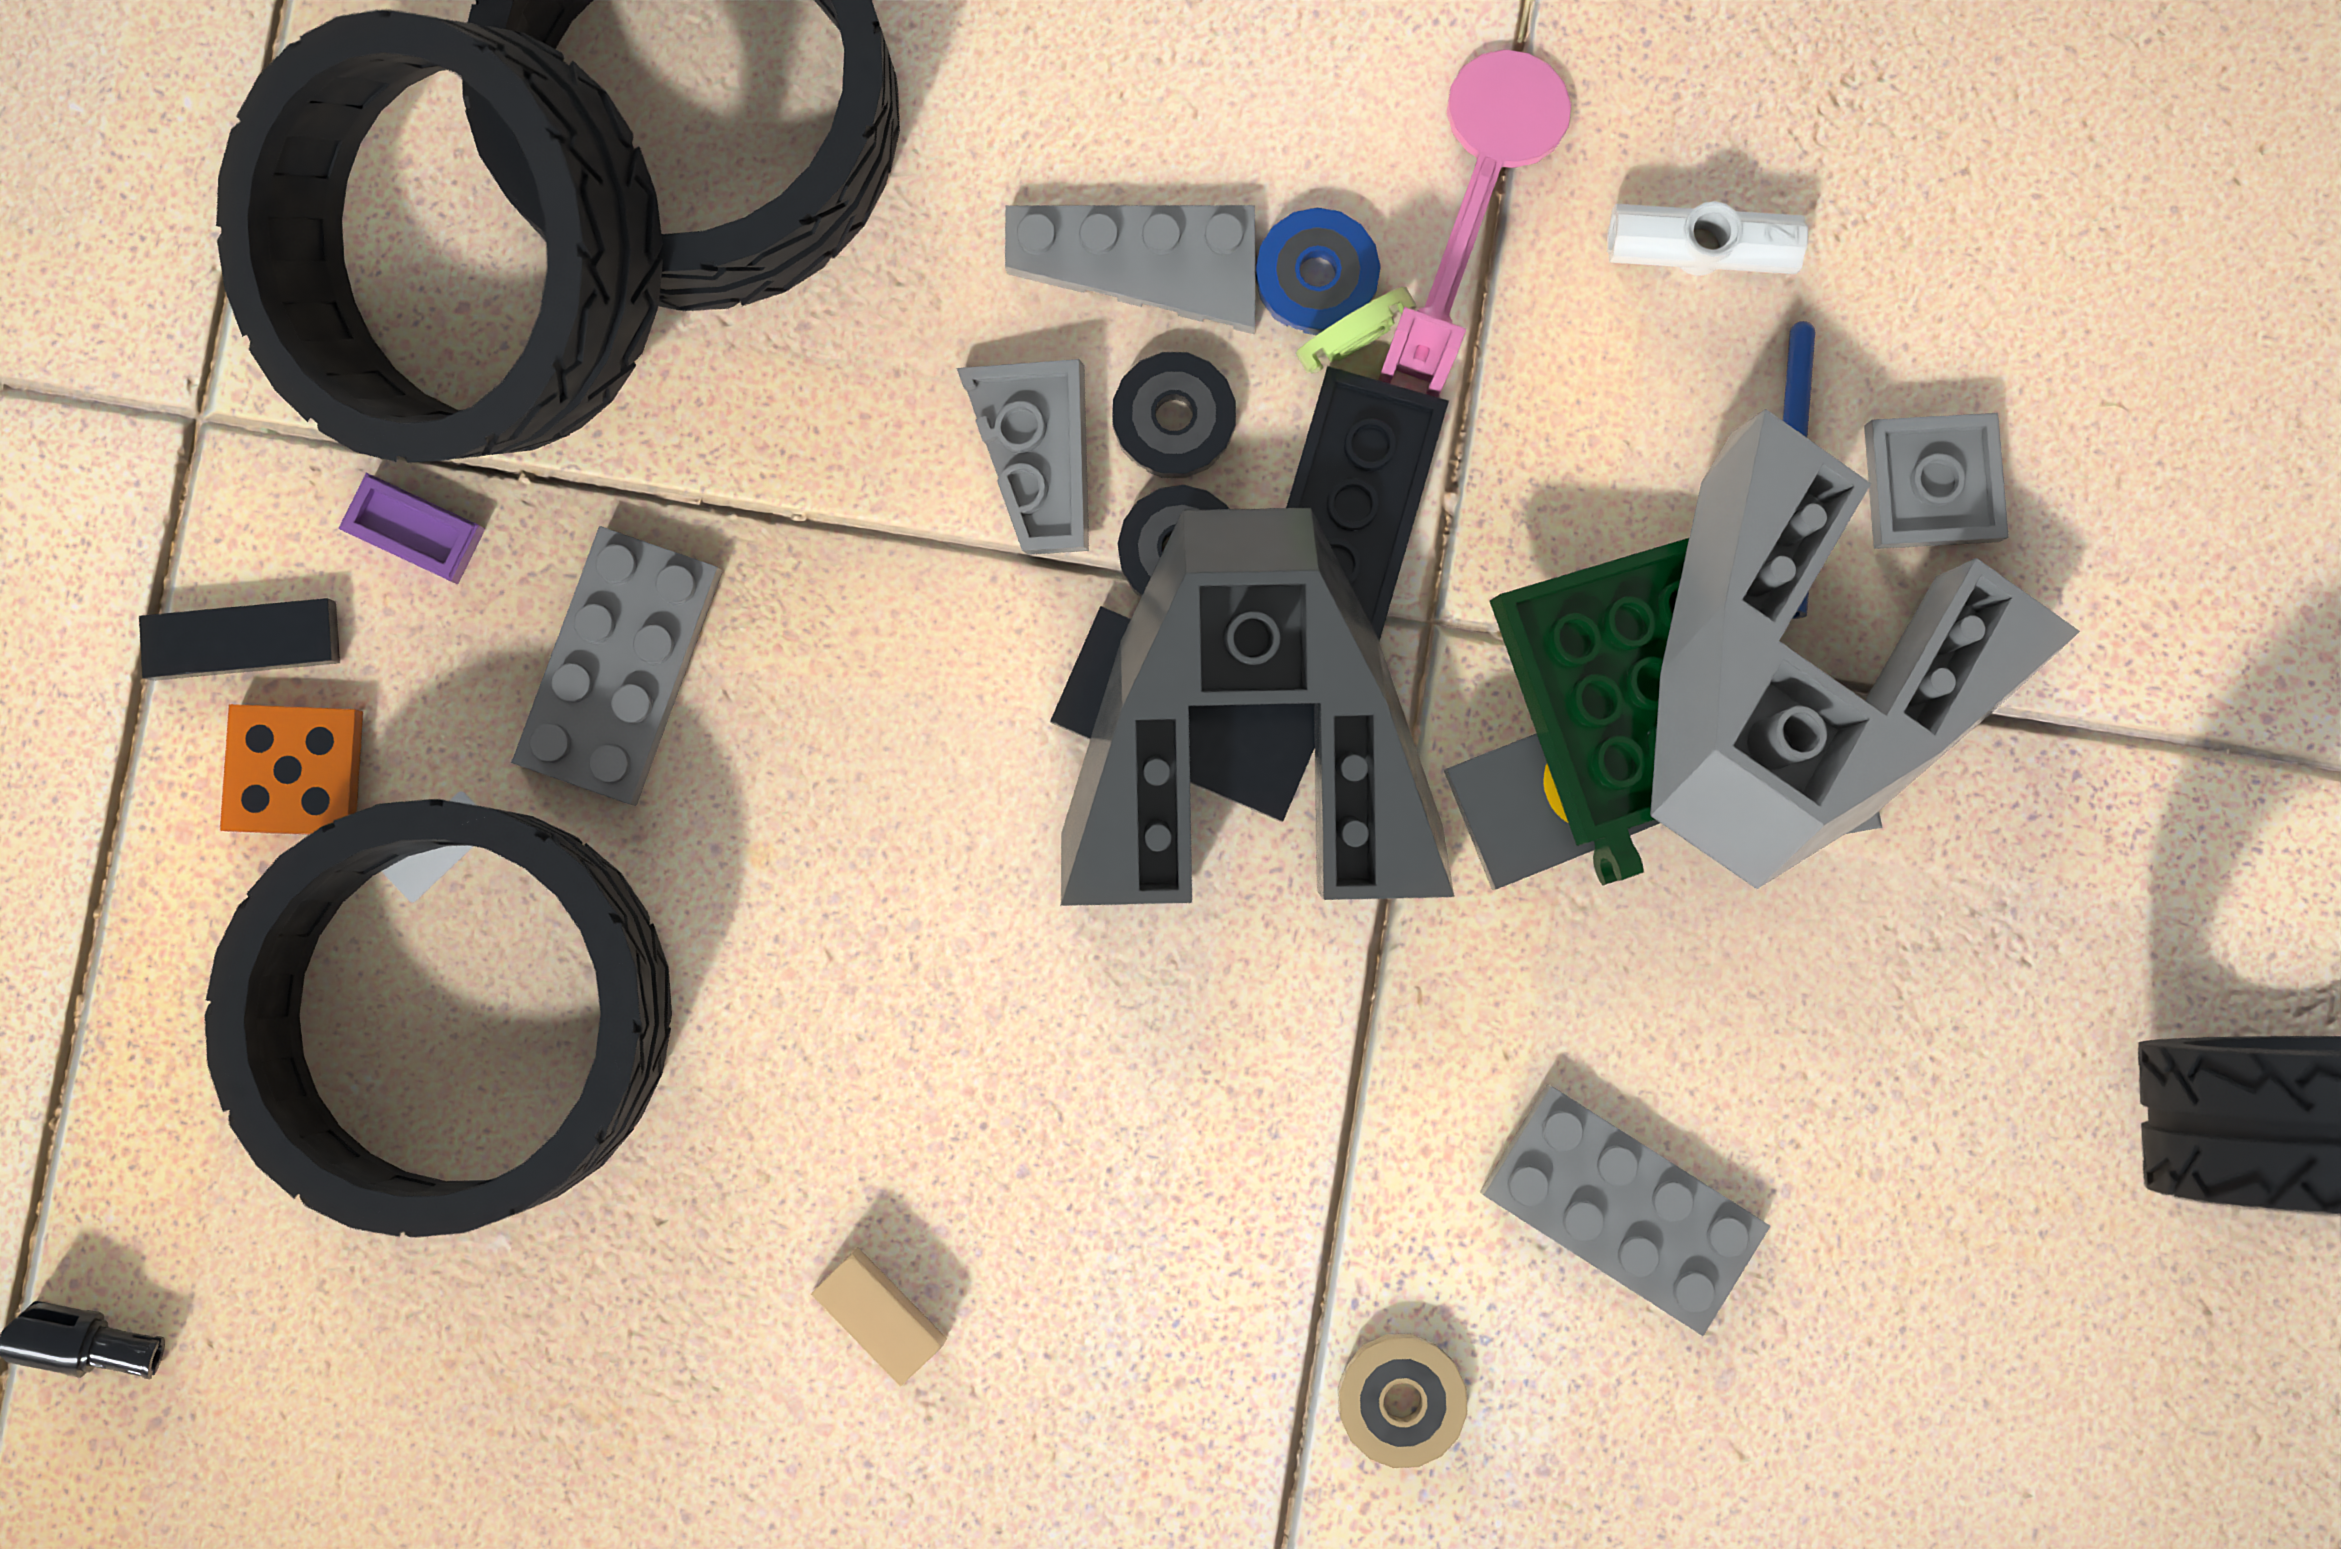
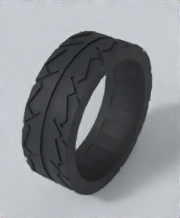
[462,0,900,311]
[216,9,663,463]
[204,799,672,1238]
[2138,1036,2341,1216]

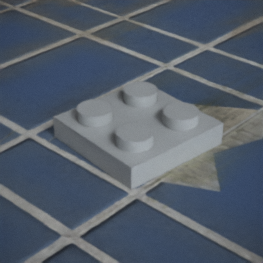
[1864,413,2009,549]

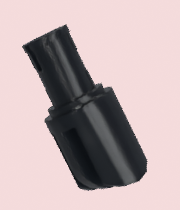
[0,1301,165,1380]

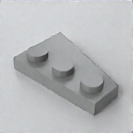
[957,359,1089,555]

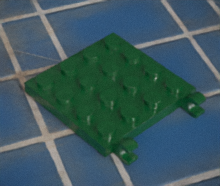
[1489,538,1689,886]

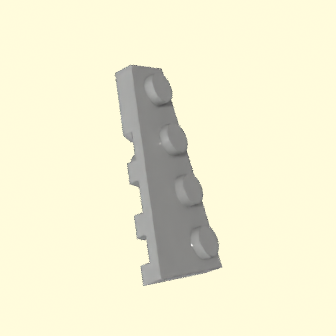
[1005,205,1255,334]

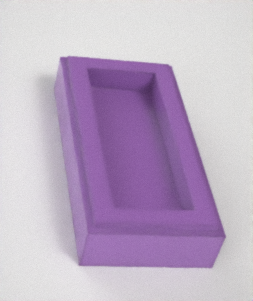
[338,472,485,585]

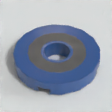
[1255,207,1381,335]

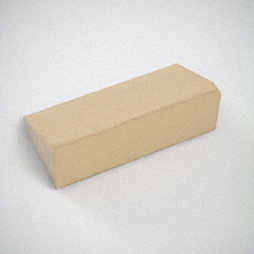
[811,1247,947,1387]

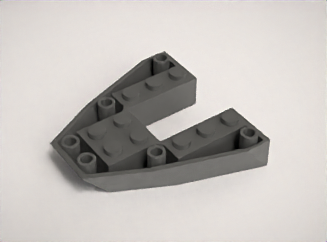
[1061,508,1455,906]

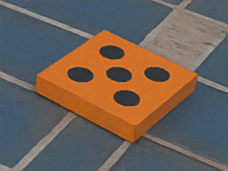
[220,704,363,835]

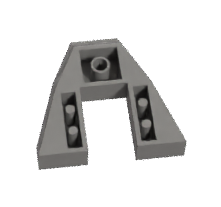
[1651,409,2080,889]

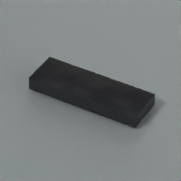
[139,598,340,681]

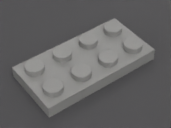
[511,526,723,806]
[1480,1084,1771,1336]

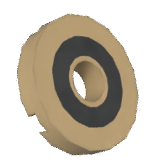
[1337,1334,1467,1468]

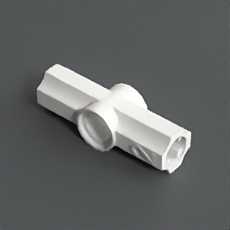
[1607,201,1808,276]

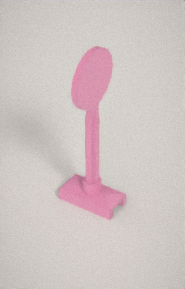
[1378,49,1571,397]

